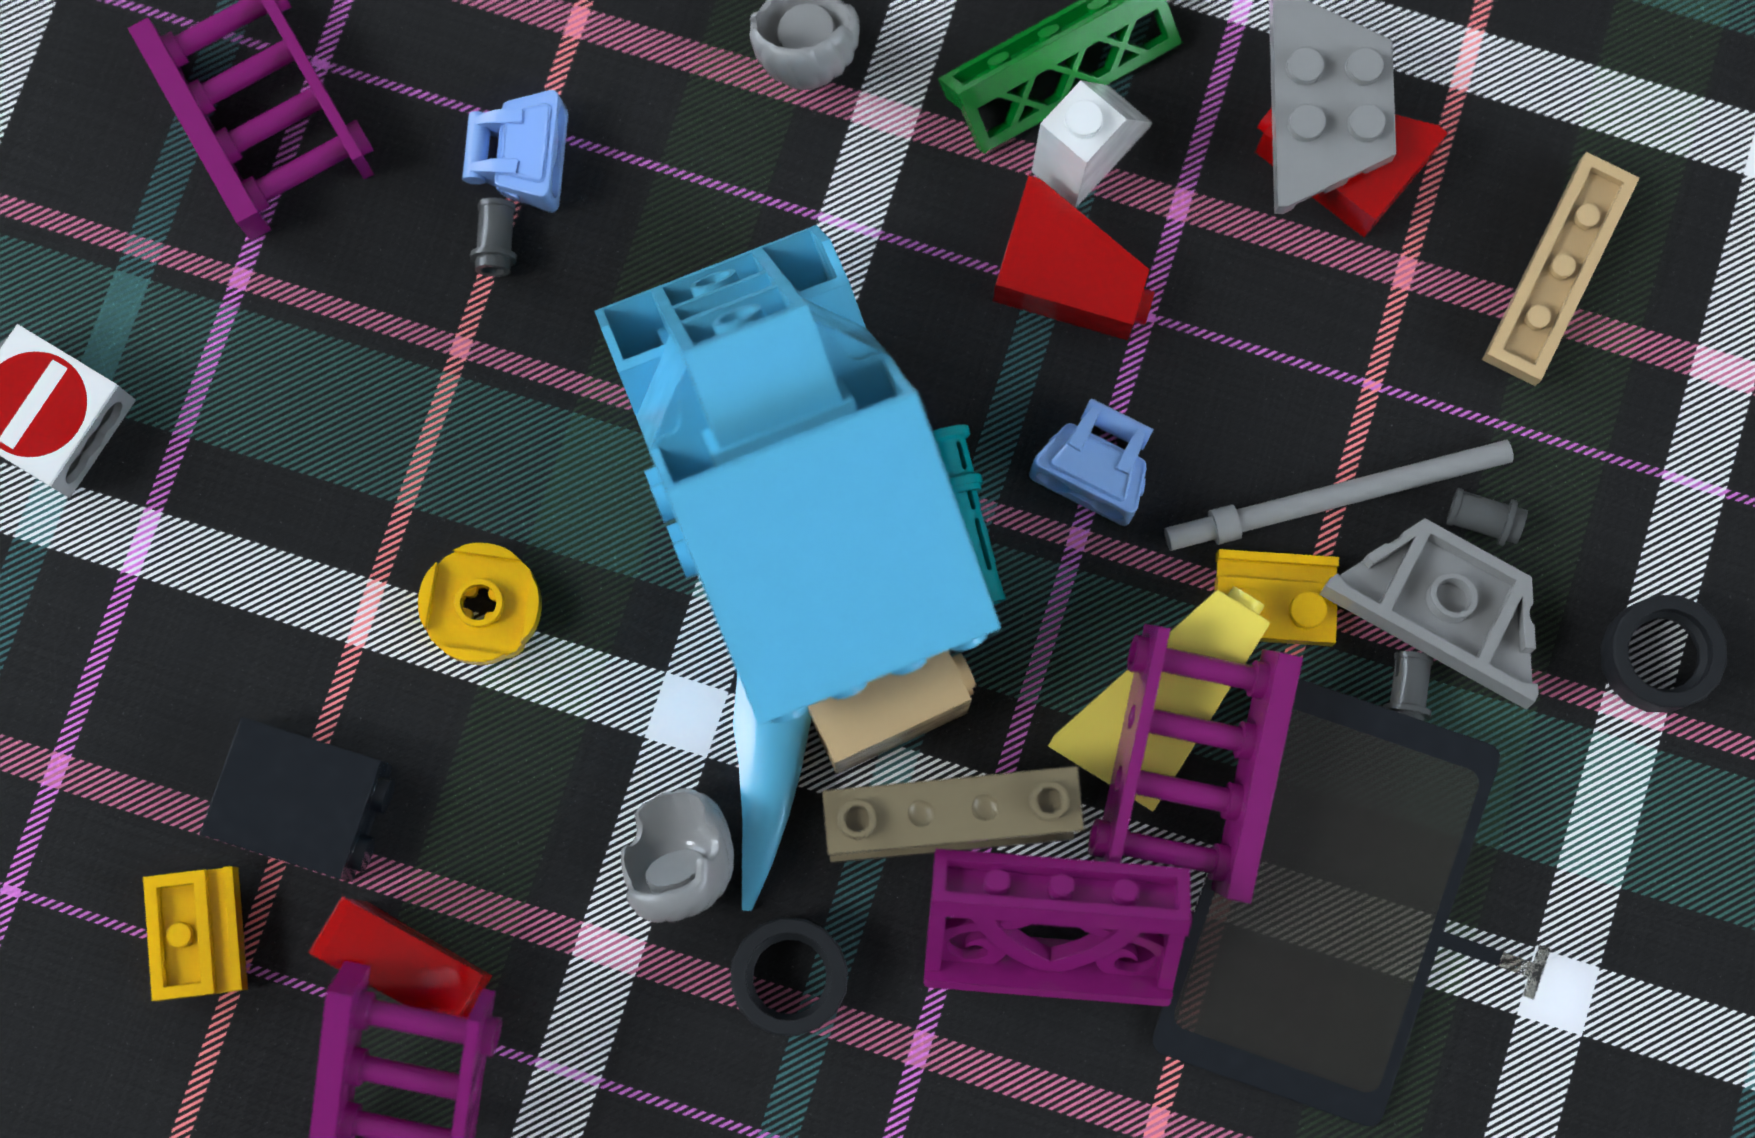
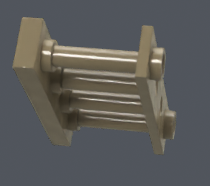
[822,767,1084,863]

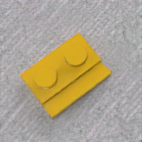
[1214,549,1339,646]
[143,866,248,1001]

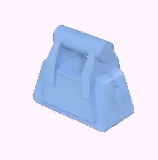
[462,90,568,212]
[1029,398,1154,526]

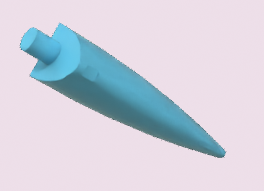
[733,673,812,911]

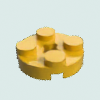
[418,543,542,665]

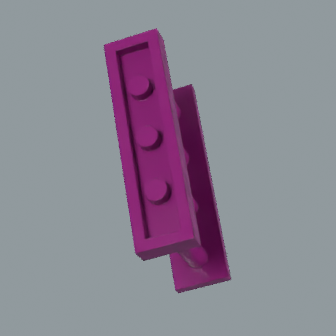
[128,0,374,241]
[1088,624,1303,904]
[309,961,502,1138]

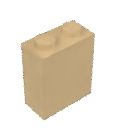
[808,650,976,775]

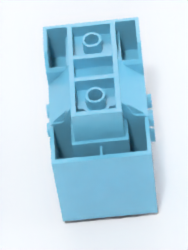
[594,225,1001,726]

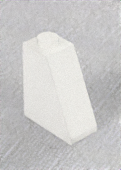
[1031,80,1152,208]

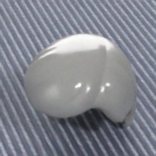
[749,0,860,90]
[621,788,734,923]

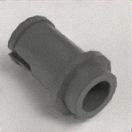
[470,198,517,277]
[1446,488,1528,546]
[1383,651,1434,721]

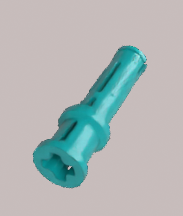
[931,424,1006,605]

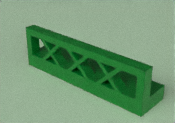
[938,0,1182,154]

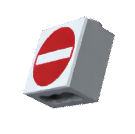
[0,324,136,498]

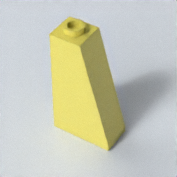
[1048,586,1271,812]

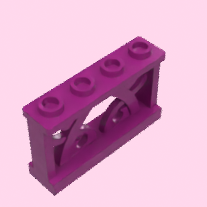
[924,848,1191,1006]

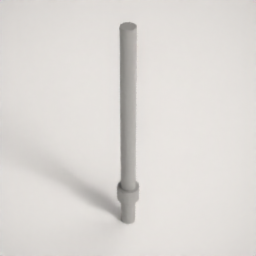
[1164,440,1514,551]

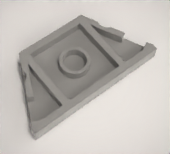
[1269,0,1396,214]
[1319,518,1539,710]

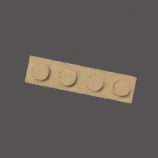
[1482,152,1640,386]

